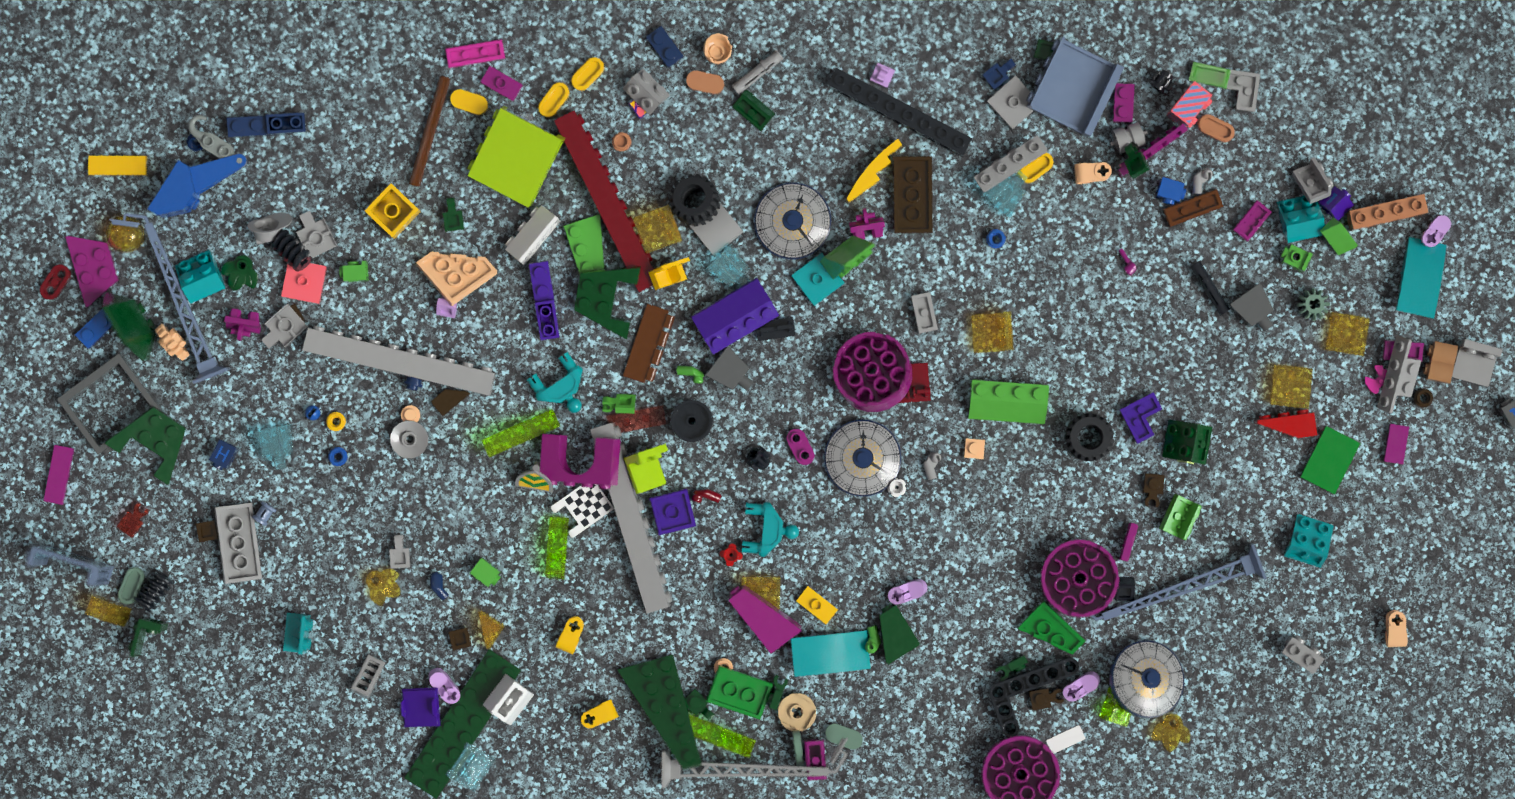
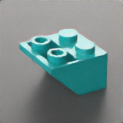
[1276,195,1325,243]
[175,250,225,304]

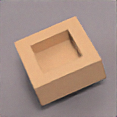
[964,438,985,459]

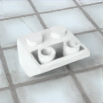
[483,674,534,725]

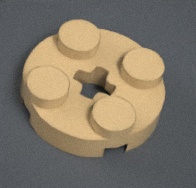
[778,693,816,731]

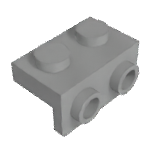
[623,69,670,115]
[1292,157,1333,204]
[1282,636,1324,674]

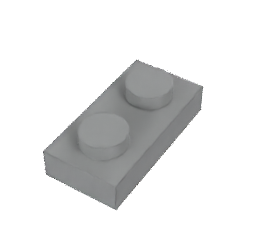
[911,292,938,334]

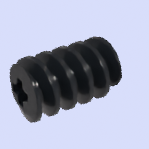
[271,230,312,272]
[134,571,175,614]

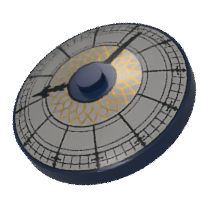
[754,183,831,260]
[824,420,901,496]
[1109,641,1184,718]

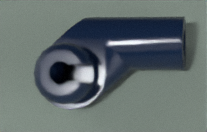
[430,571,449,600]

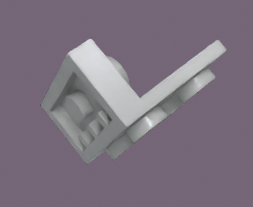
[1452,339,1503,387]

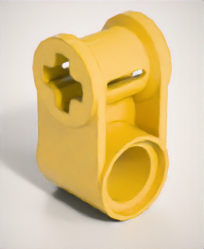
[555,616,584,655]
[581,699,619,728]

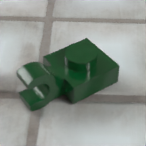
[1124,143,1150,179]
[443,198,465,232]
[995,655,1028,681]
[767,675,788,710]
[685,689,715,721]

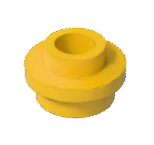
[326,412,346,431]

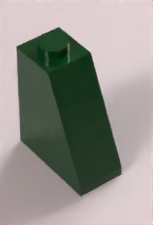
[879,604,921,664]

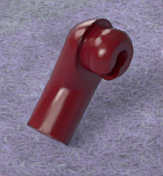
[692,489,721,503]

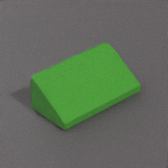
[1320,218,1358,255]

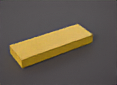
[88,156,147,176]

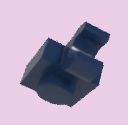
[982,59,1016,90]

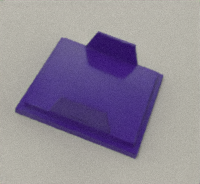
[400,687,440,727]

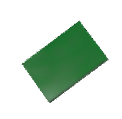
[1300,426,1361,495]
[706,665,773,720]

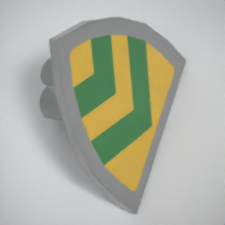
[515,462,553,493]

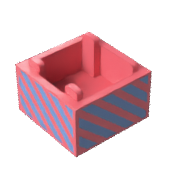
[1166,81,1213,128]

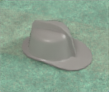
[247,213,293,244]

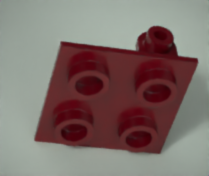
[899,363,931,403]

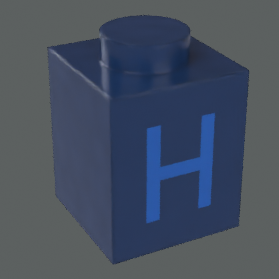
[209,439,239,470]

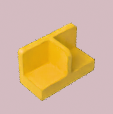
[648,257,690,290]

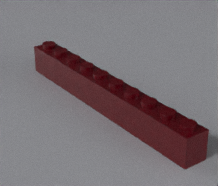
[554,110,657,293]

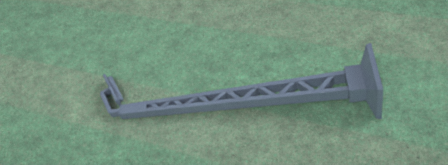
[110,213,231,384]
[1091,543,1267,621]

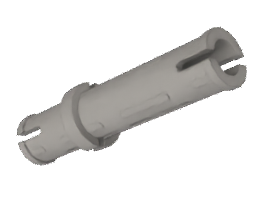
[732,50,784,95]

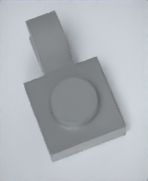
[389,534,411,569]

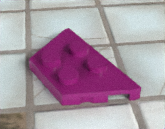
[66,236,119,308]

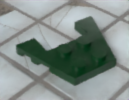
[574,266,641,339]
[105,406,186,485]

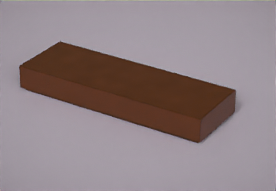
[1163,189,1224,227]

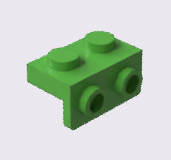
[1159,494,1202,541]

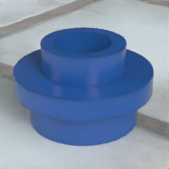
[986,229,1006,249]
[328,447,348,466]

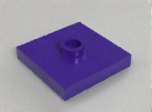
[650,489,696,535]

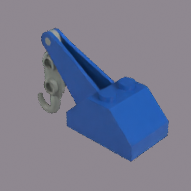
[148,115,247,218]

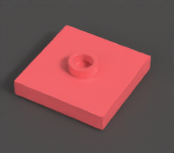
[281,263,327,304]

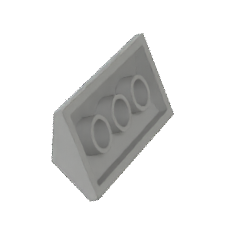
[214,503,262,584]

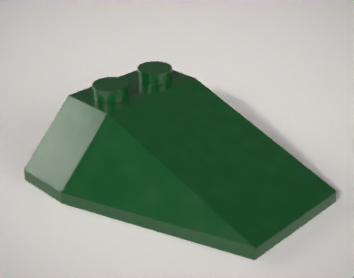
[103,292,156,362]

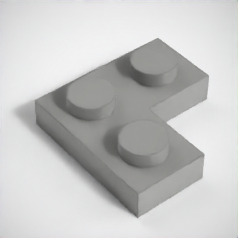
[1220,70,1260,113]

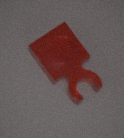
[117,502,150,538]

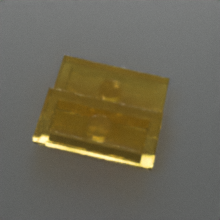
[1270,364,1313,409]

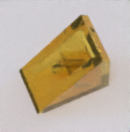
[478,610,506,650]

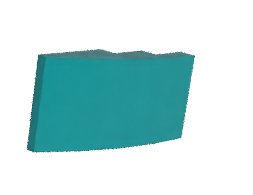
[1395,237,1447,319]
[791,630,871,677]

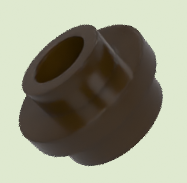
[1414,388,1433,408]

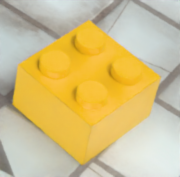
[365,184,421,239]

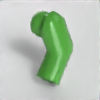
[677,366,704,384]
[865,625,881,653]

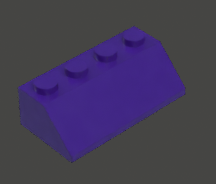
[691,277,779,354]

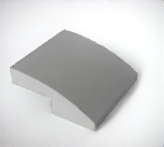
[689,202,743,256]

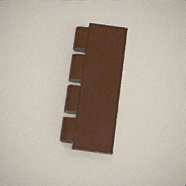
[623,304,675,383]

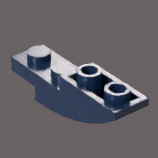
[226,113,306,138]

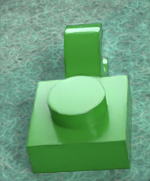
[602,394,636,414]

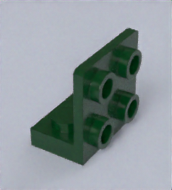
[1162,420,1212,465]
[128,617,168,657]

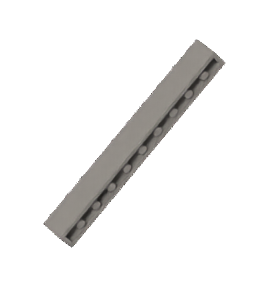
[302,326,496,396]
[590,423,672,614]

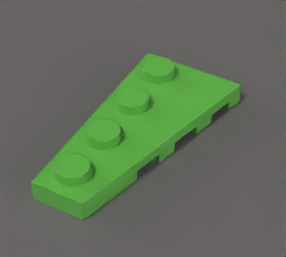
[564,214,604,274]

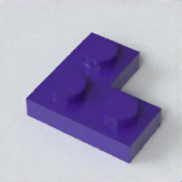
[1119,392,1162,444]

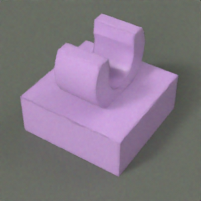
[870,63,895,89]
[436,296,457,318]

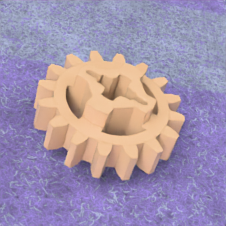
[155,324,190,360]

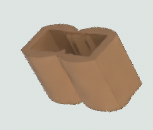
[1423,341,1458,384]

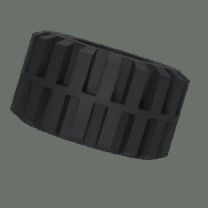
[669,174,721,226]
[1064,413,1114,461]

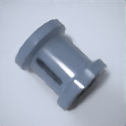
[252,501,277,526]

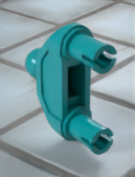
[526,352,583,413]
[742,502,799,557]

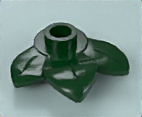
[221,255,258,291]

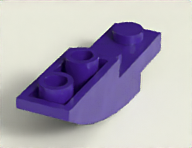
[529,260,560,340]

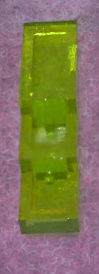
[481,409,561,458]

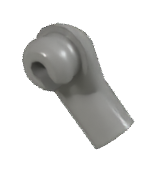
[1192,168,1213,194]
[923,452,941,480]

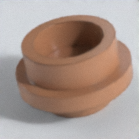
[612,132,631,152]

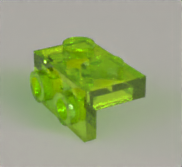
[1099,686,1131,727]

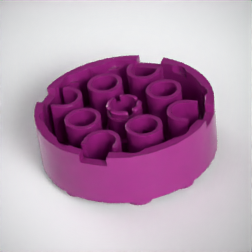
[833,332,913,412]
[1040,540,1119,618]
[981,735,1060,799]

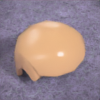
[703,33,732,65]

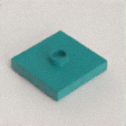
[791,253,845,306]

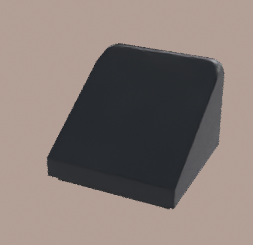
[1115,577,1135,601]

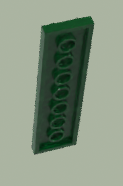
[405,649,521,799]

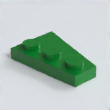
[1017,601,1086,655]

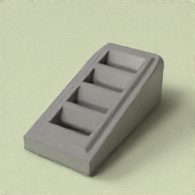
[351,655,385,699]

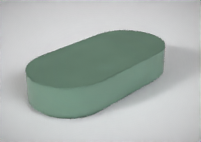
[118,567,145,604]
[825,723,863,750]
[792,730,804,766]

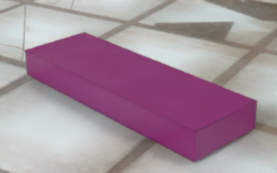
[43,445,75,505]

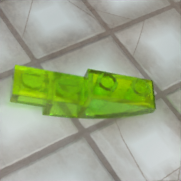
[689,714,756,758]

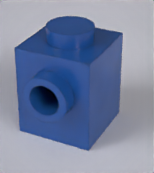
[1155,177,1186,205]

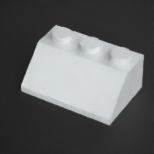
[505,205,560,265]

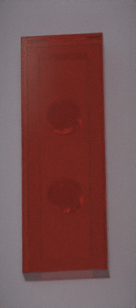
[606,405,667,433]

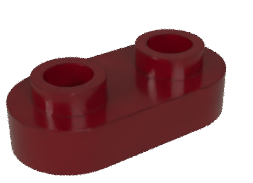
[40,264,71,300]

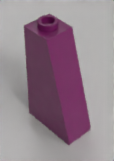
[728,585,801,653]

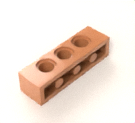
[1346,194,1429,231]

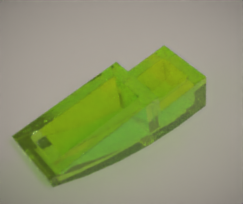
[545,517,569,580]

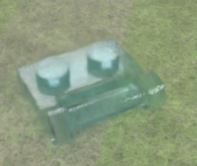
[446,742,495,791]

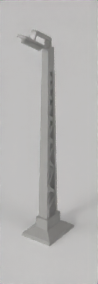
[662,738,848,788]

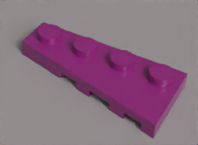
[1117,124,1188,177]

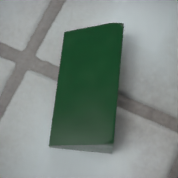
[732,90,775,131]

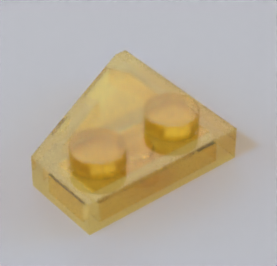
[742,575,780,610]

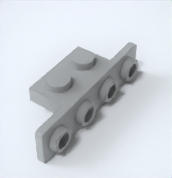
[974,136,1048,193]
[1377,335,1421,413]

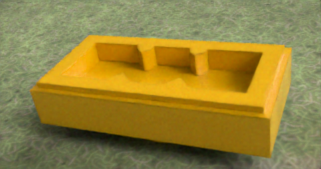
[796,586,838,624]

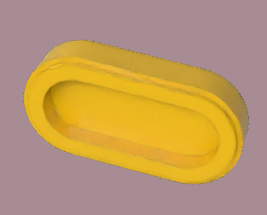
[571,57,604,91]
[538,82,569,118]
[450,89,488,115]
[1019,153,1053,183]

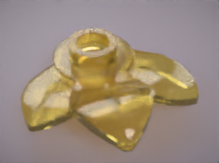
[366,569,401,606]
[1152,714,1190,752]

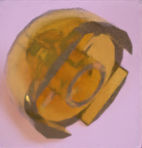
[106,215,145,253]

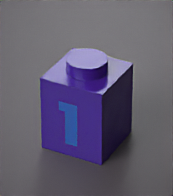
[1319,186,1354,221]

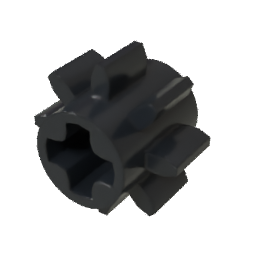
[1151,69,1175,93]
[747,446,771,472]

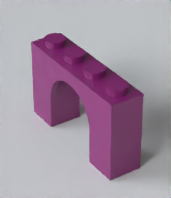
[540,434,621,489]

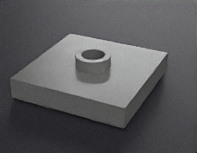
[987,75,1034,130]

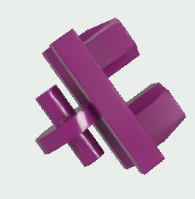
[849,208,885,239]
[224,308,261,341]

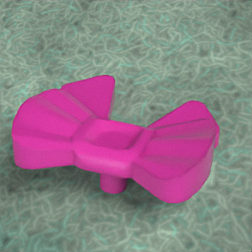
[1364,365,1387,394]

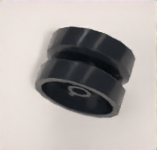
[671,400,713,442]

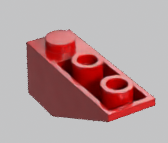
[1254,410,1317,438]

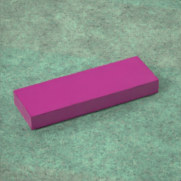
[445,39,505,68]

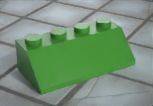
[968,380,1049,424]

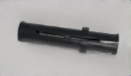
[1190,260,1230,315]

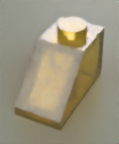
[85,595,132,627]

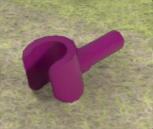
[1119,249,1136,276]

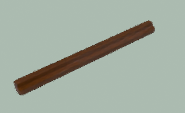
[409,76,450,187]

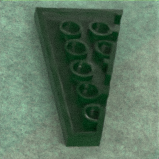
[618,655,702,770]

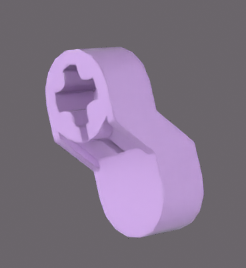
[1421,215,1451,247]
[888,579,927,604]
[428,668,460,704]
[1063,671,1100,702]

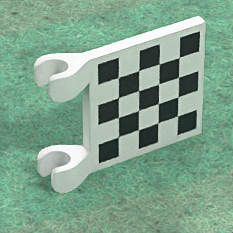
[551,484,614,538]

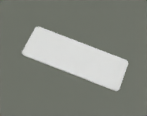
[1046,725,1085,753]

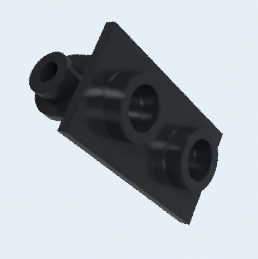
[756,317,796,341]

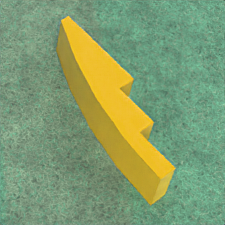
[846,139,902,203]

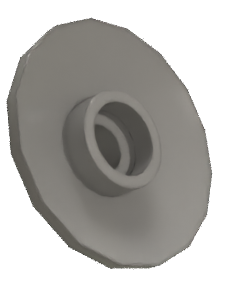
[390,420,428,458]

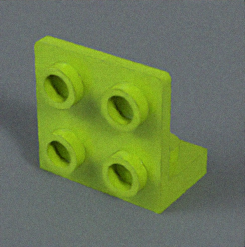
[624,444,668,494]

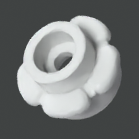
[887,478,906,497]

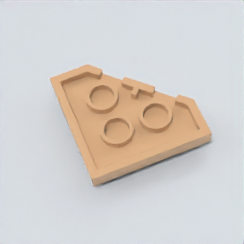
[416,252,497,306]

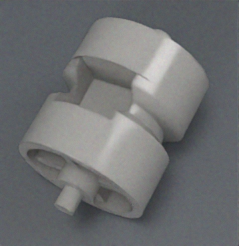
[1110,122,1148,154]

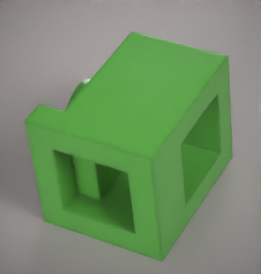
[1280,244,1313,272]
[339,261,369,282]

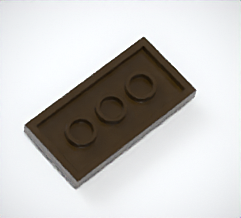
[893,156,933,234]

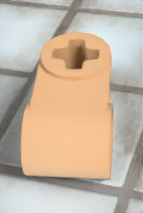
[1074,162,1112,184]
[1385,610,1408,647]

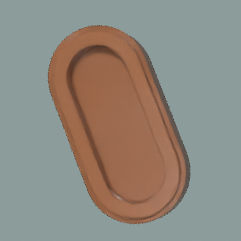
[686,71,724,95]
[1197,115,1235,143]

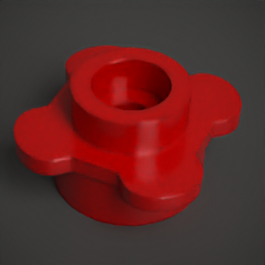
[720,544,743,566]

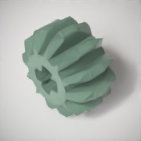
[1297,288,1330,321]

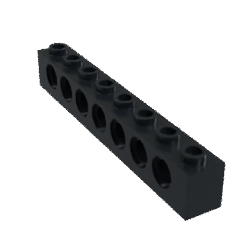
[827,68,972,157]

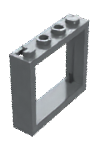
[57,353,163,455]

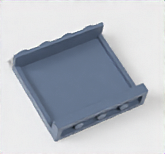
[1026,37,1124,137]

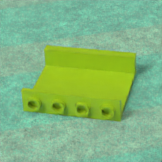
[468,106,565,208]

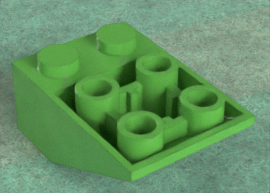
[820,236,875,280]

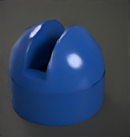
[305,405,321,421]

